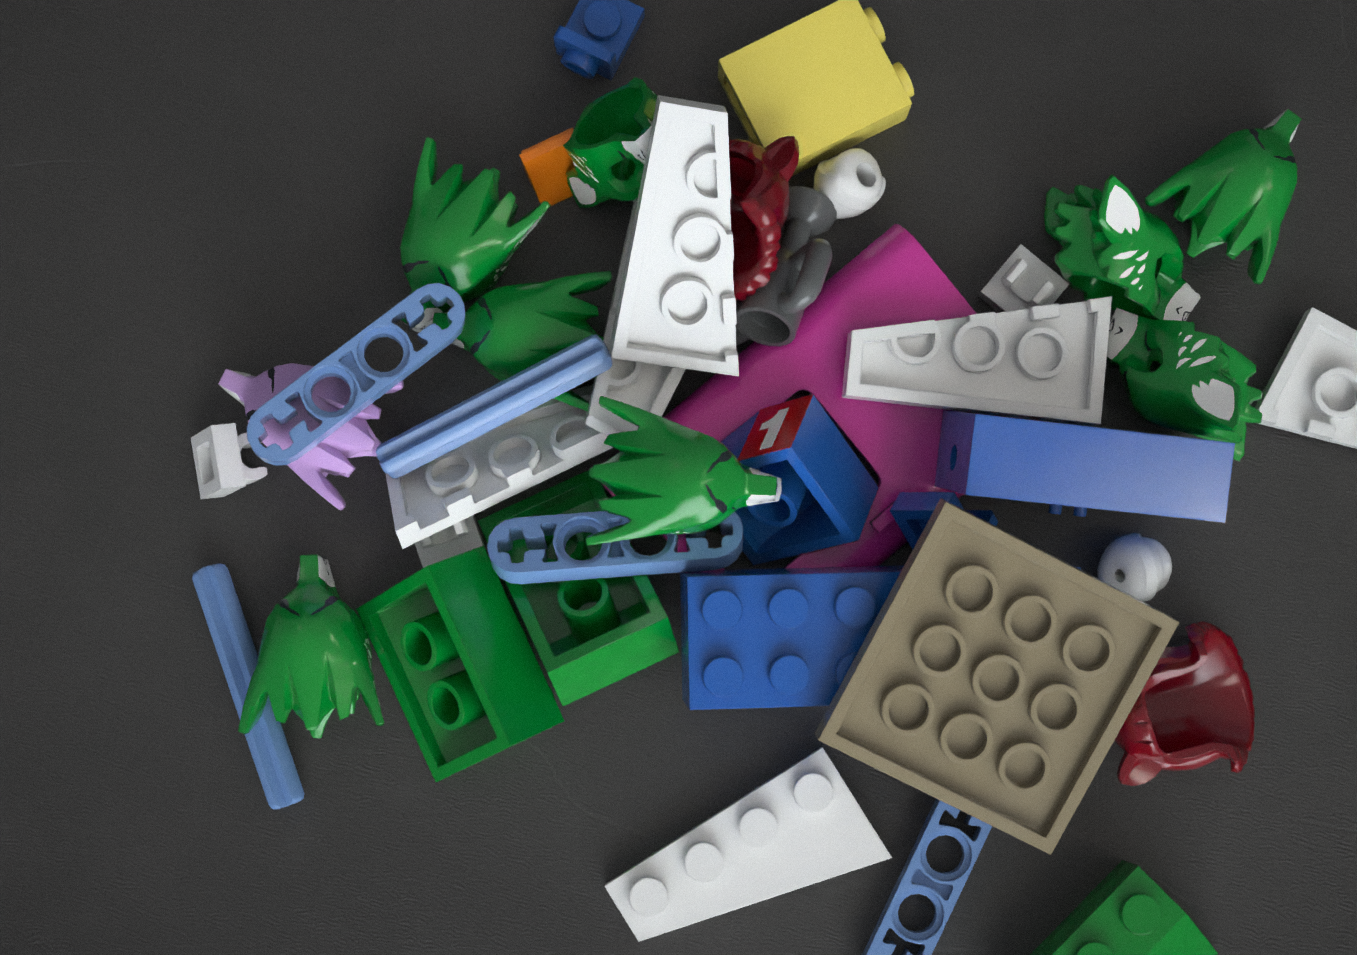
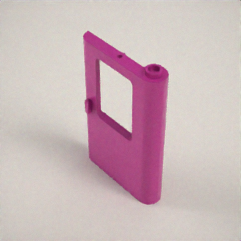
[603,224,1050,570]

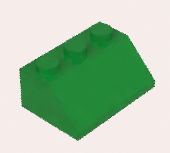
[357,546,565,782]
[1030,860,1218,955]

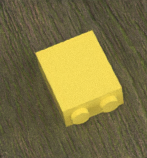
[718,0,915,176]

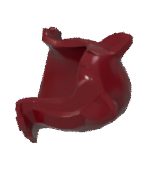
[729,136,799,302]
[1114,621,1255,786]

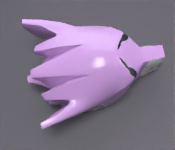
[218,363,404,510]

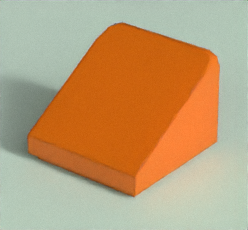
[519,127,575,206]

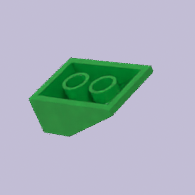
[478,470,679,706]

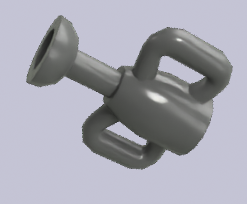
[735,186,837,346]

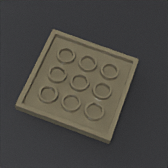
[815,498,1179,855]

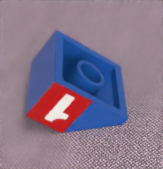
[721,394,879,565]

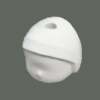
[813,148,886,219]
[1097,533,1172,602]

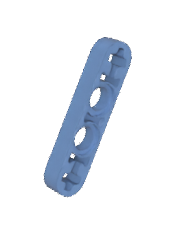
[247,283,465,466]
[487,511,743,584]
[862,799,992,955]

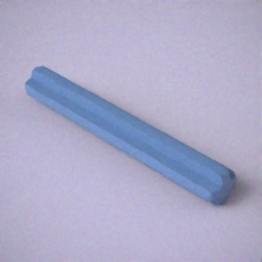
[376,335,613,479]
[192,563,304,809]

